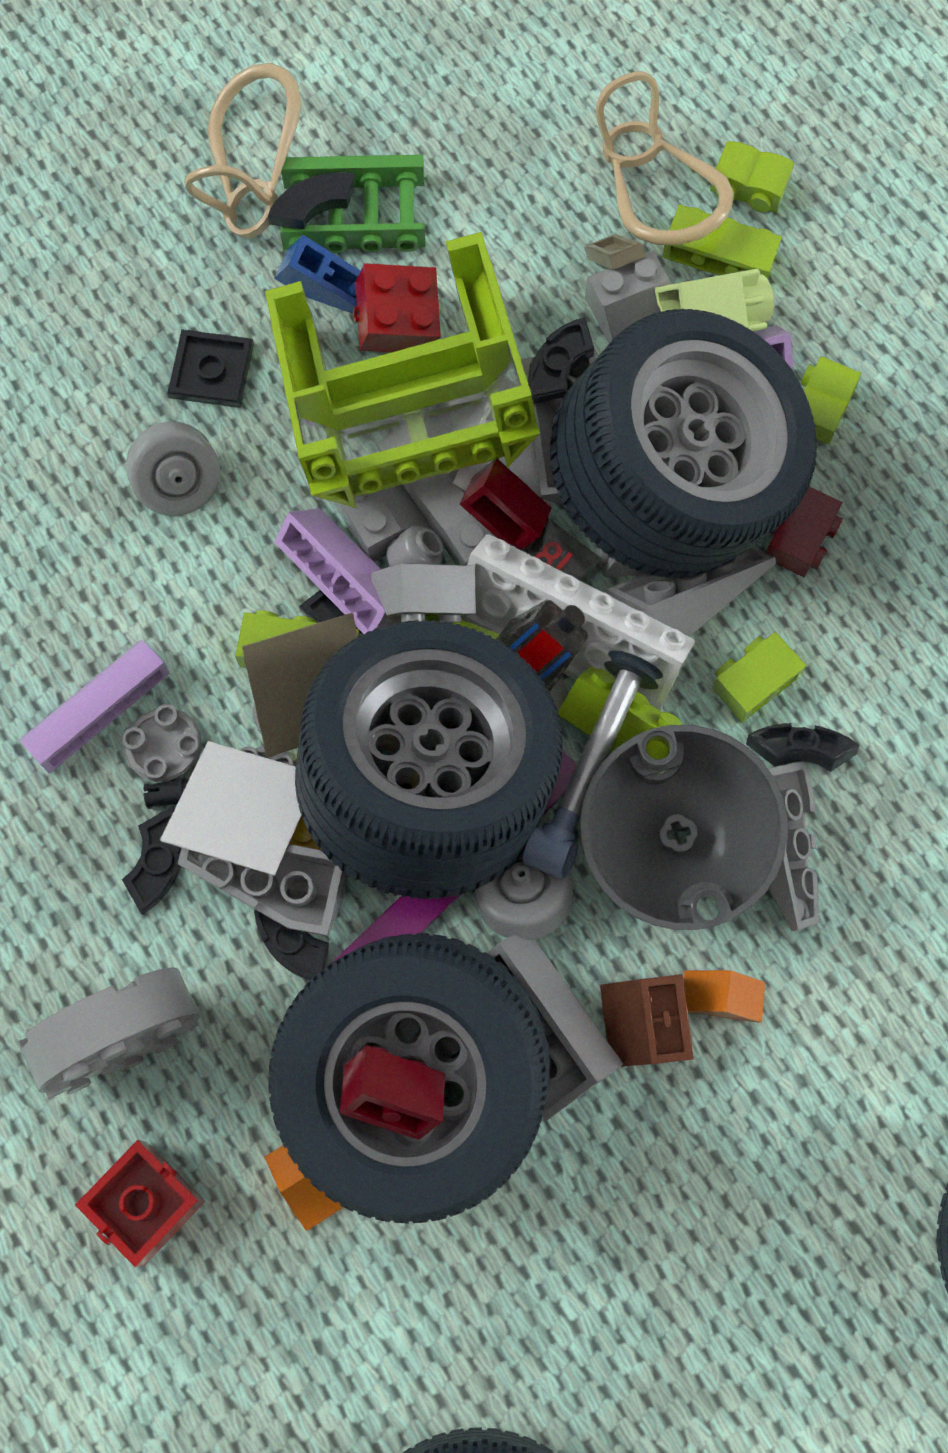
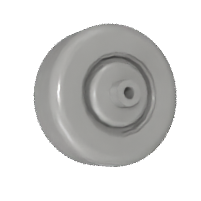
[126,422,220,516]
[474,853,574,940]

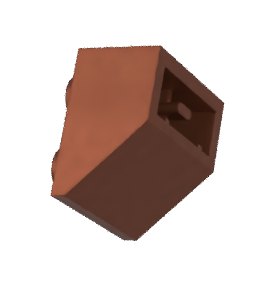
[600,974,694,1067]

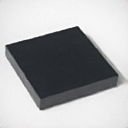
[167,329,254,408]

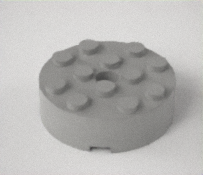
[18,967,200,1098]

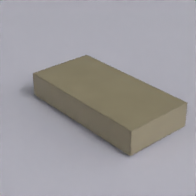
[584,234,646,270]

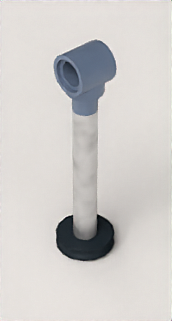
[523,650,663,880]

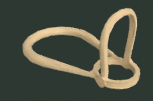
[184,63,302,238]
[596,71,734,245]

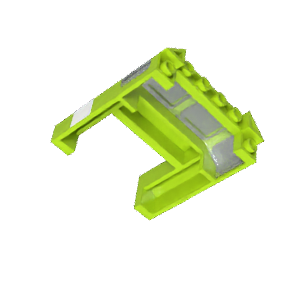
[265,231,540,509]

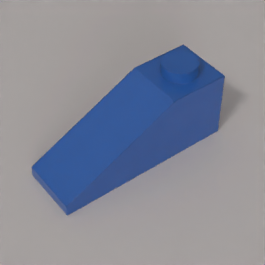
[274,235,360,316]

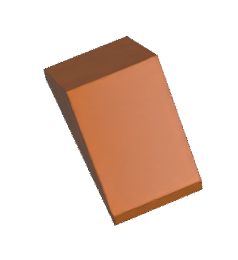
[683,970,765,1023]
[264,1145,343,1231]

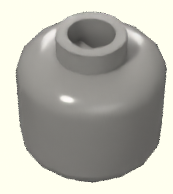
[386,526,443,567]

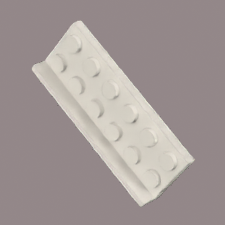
[461,534,695,711]

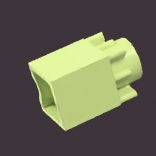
[655,269,774,332]

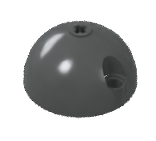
[581,725,788,930]

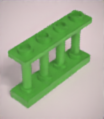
[280,154,426,253]

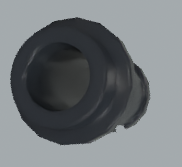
[143,776,189,809]

